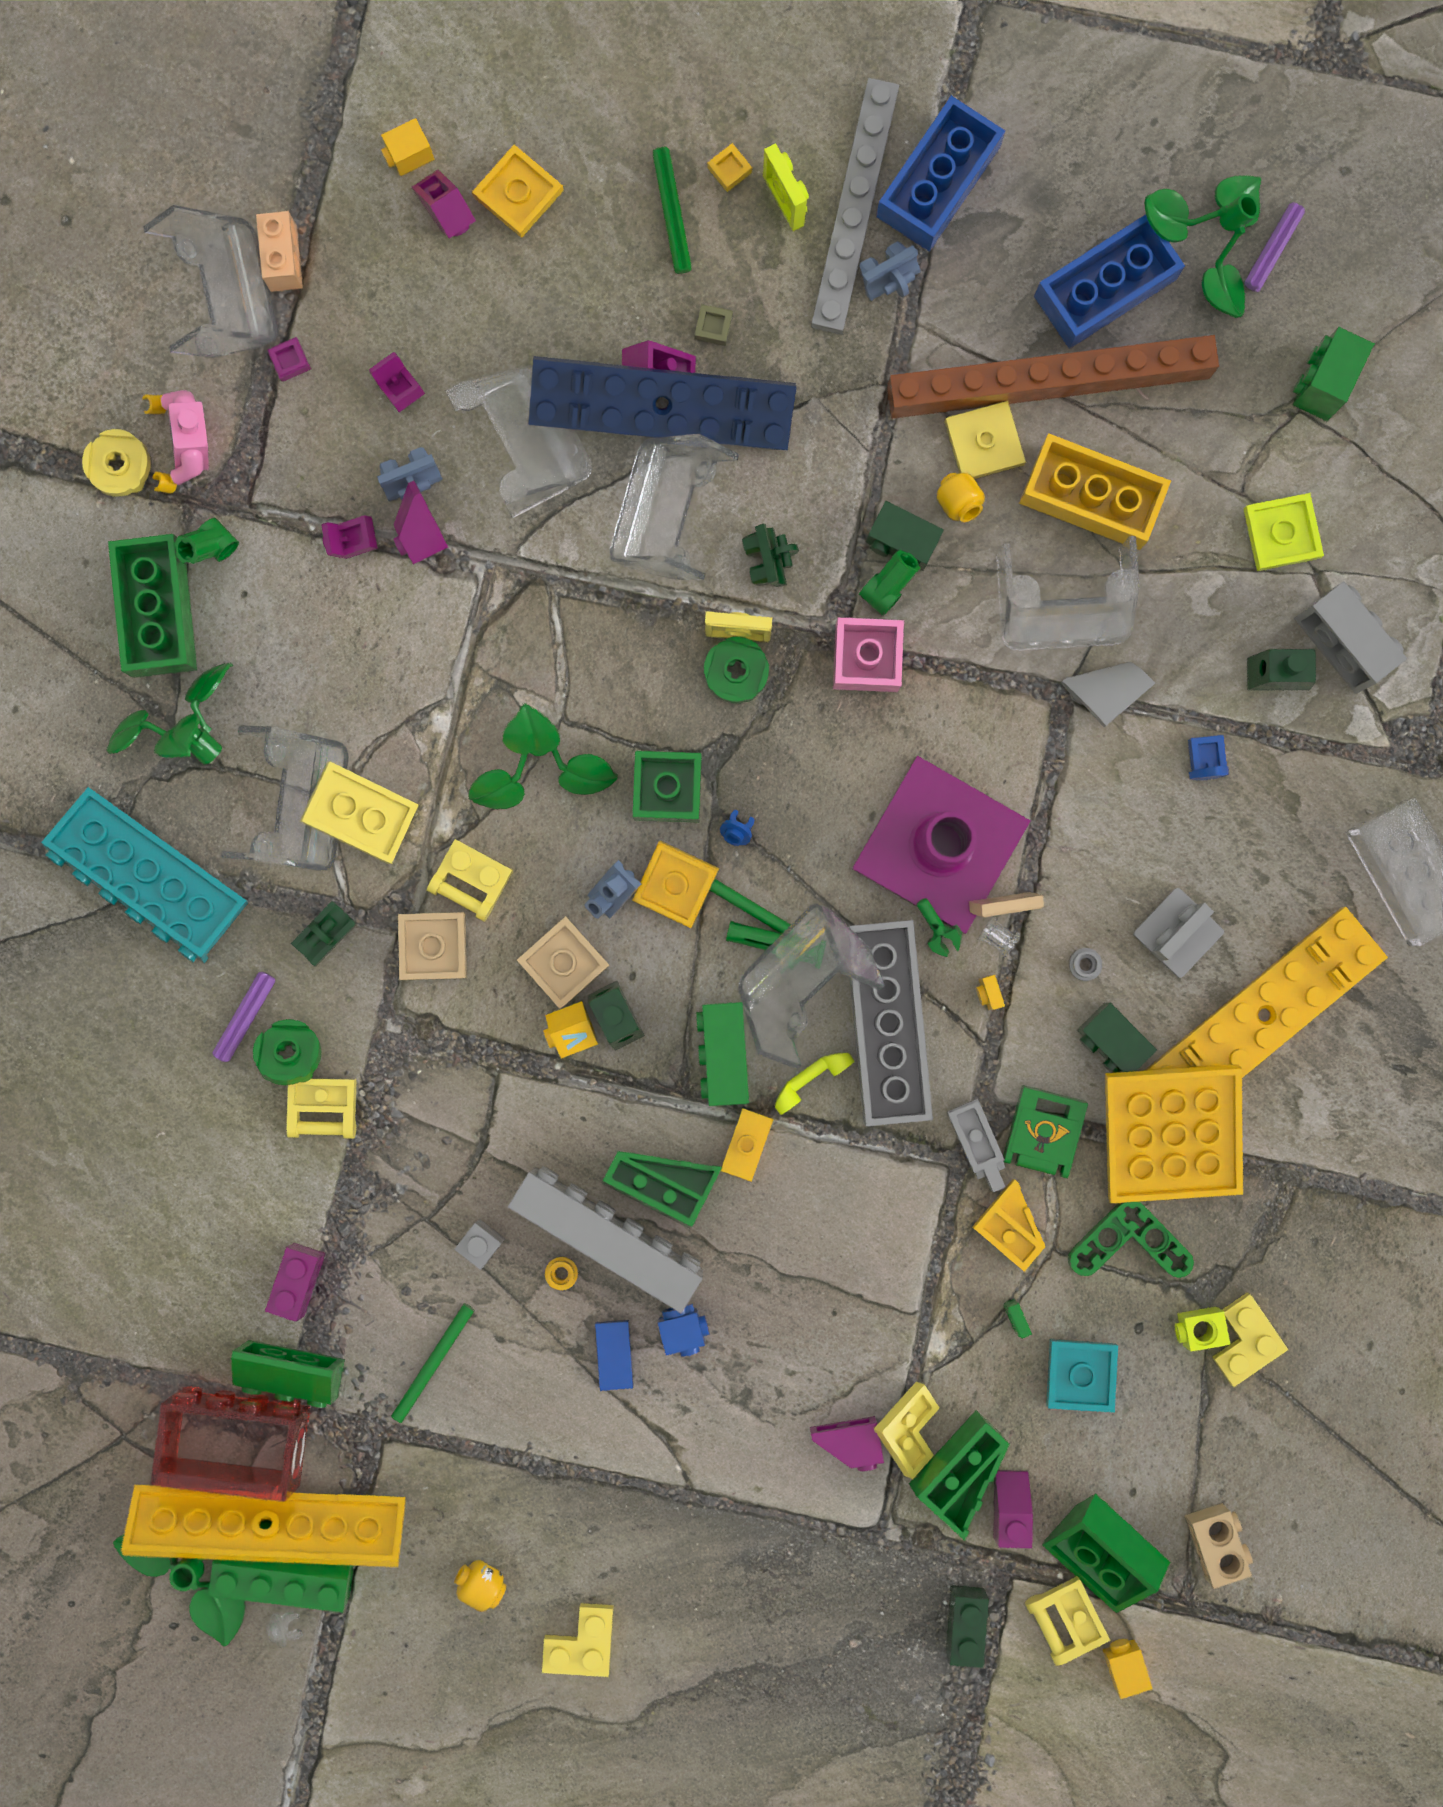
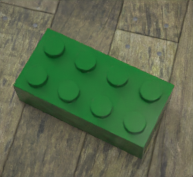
[108,534,197,678]

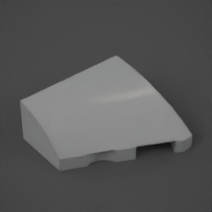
[1061,662,1155,727]

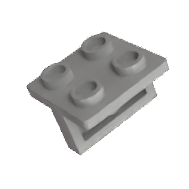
[1133,888,1224,978]

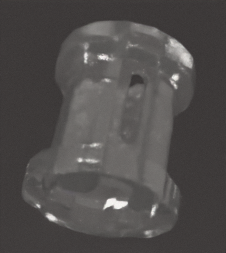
[977,916,1021,958]

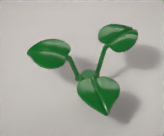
[1144,175,1261,318]
[106,662,233,765]
[468,703,618,809]
[113,1485,268,1647]

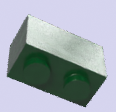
[866,501,944,571]
[1077,1002,1157,1073]
[946,1585,989,1668]

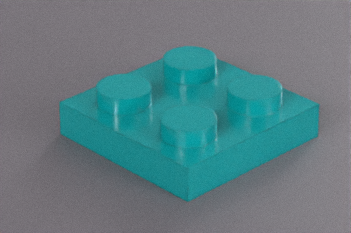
[1046,1339,1118,1413]

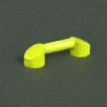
[775,1052,855,1115]

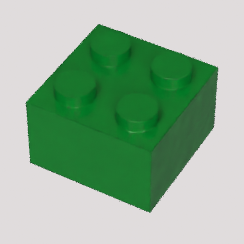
[1292,327,1375,422]
[633,751,702,823]

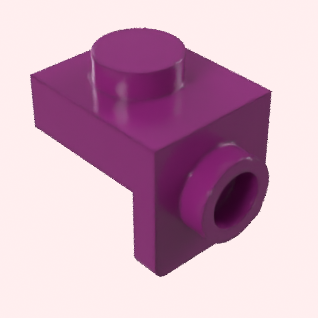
[369,352,425,412]
[321,515,378,559]

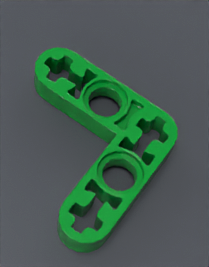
[1068,1202,1194,1278]

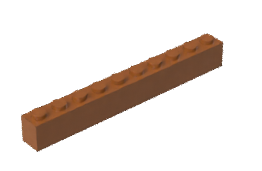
[887,335,1219,419]

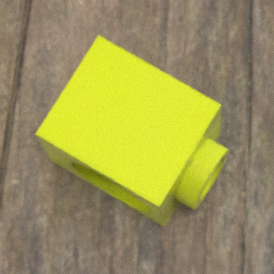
[1175,1307,1230,1351]

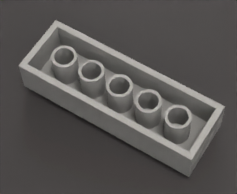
[845,920,933,1126]
[508,1166,703,1314]

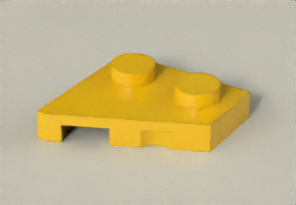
[972,1179,1046,1272]

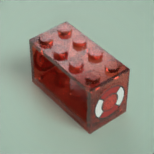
[150,1386,310,1502]

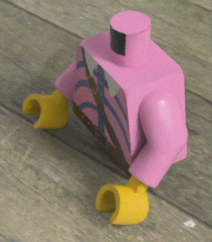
[142,390,209,494]

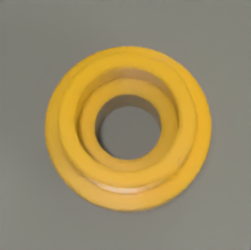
[545,1257,578,1290]

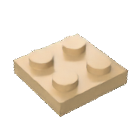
[398,912,467,980]
[517,916,610,1009]

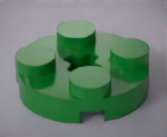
[704,637,769,703]
[253,1019,322,1086]

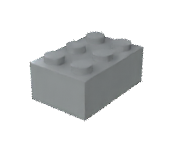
[1294,581,1407,694]

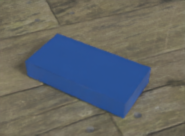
[595,1320,633,1391]

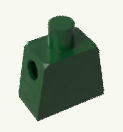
[1247,649,1316,690]
[588,981,645,1051]

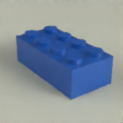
[876,95,1005,252]
[1034,214,1185,349]

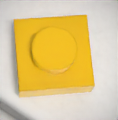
[707,143,752,192]
[976,975,1005,1010]

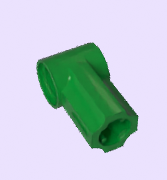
[174,518,239,564]
[858,549,921,616]

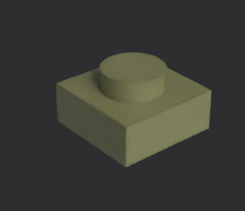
[694,304,733,346]

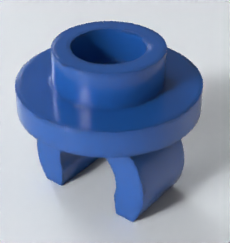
[720,810,754,846]

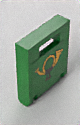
[1003,1085,1088,1179]

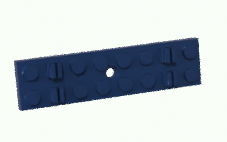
[528,356,797,450]

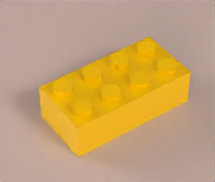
[1019,433,1171,550]

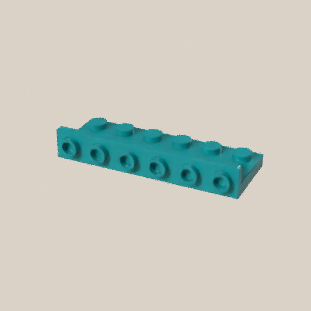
[41,787,248,964]

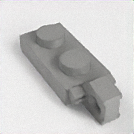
[947,1099,1006,1192]

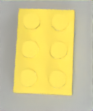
[299,761,418,864]

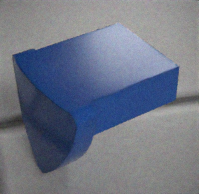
[1188,735,1229,780]

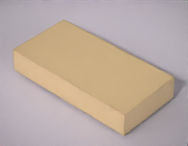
[969,892,1044,917]

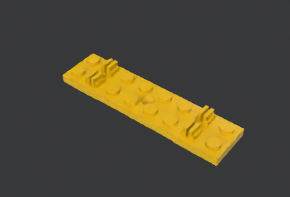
[1144,907,1388,1078]
[121,1485,406,1567]

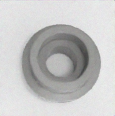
[1069,948,1102,981]

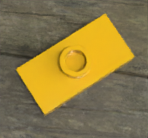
[721,1108,774,1182]

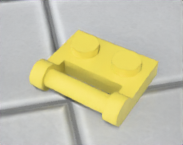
[427,839,513,922]
[287,1078,356,1139]
[1025,1576,1110,1666]

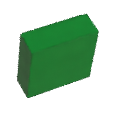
[1003,1299,1032,1339]

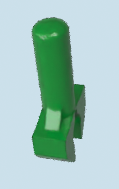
[917,898,962,957]

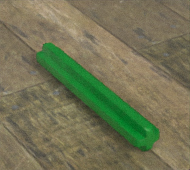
[652,147,692,274]

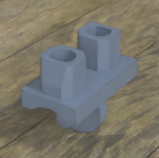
[859,241,920,301]
[377,447,443,502]
[584,860,641,919]

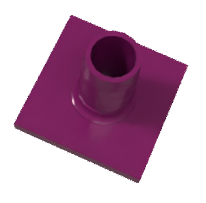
[852,755,1031,934]

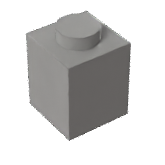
[454,1219,505,1270]

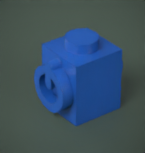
[658,1304,710,1357]

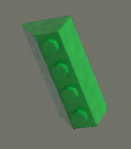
[208,1520,354,1613]

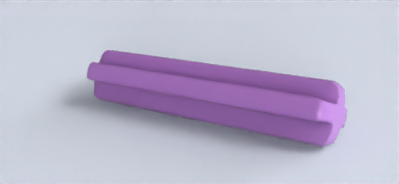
[1244,202,1305,292]
[213,972,275,1062]

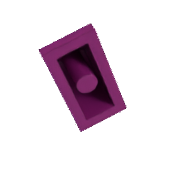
[412,170,476,239]
[622,340,696,373]
[393,480,448,564]
[810,1416,884,1471]
[993,1470,1033,1549]

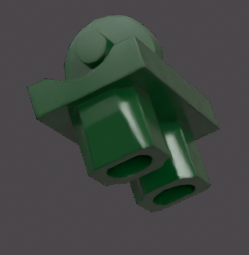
[742,524,799,587]
[291,901,357,967]

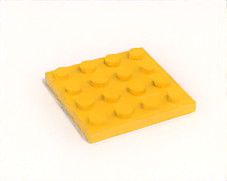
[1105,1064,1243,1203]

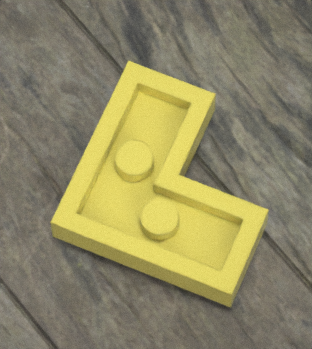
[1212,1293,1288,1387]
[874,1382,939,1479]
[542,1603,614,1677]

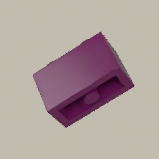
[264,1243,326,1322]

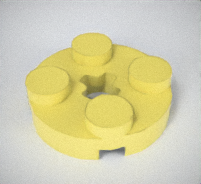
[82,429,151,496]

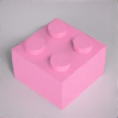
[833,617,904,692]

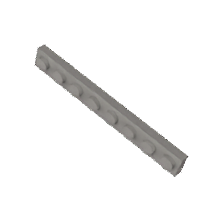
[811,77,899,335]

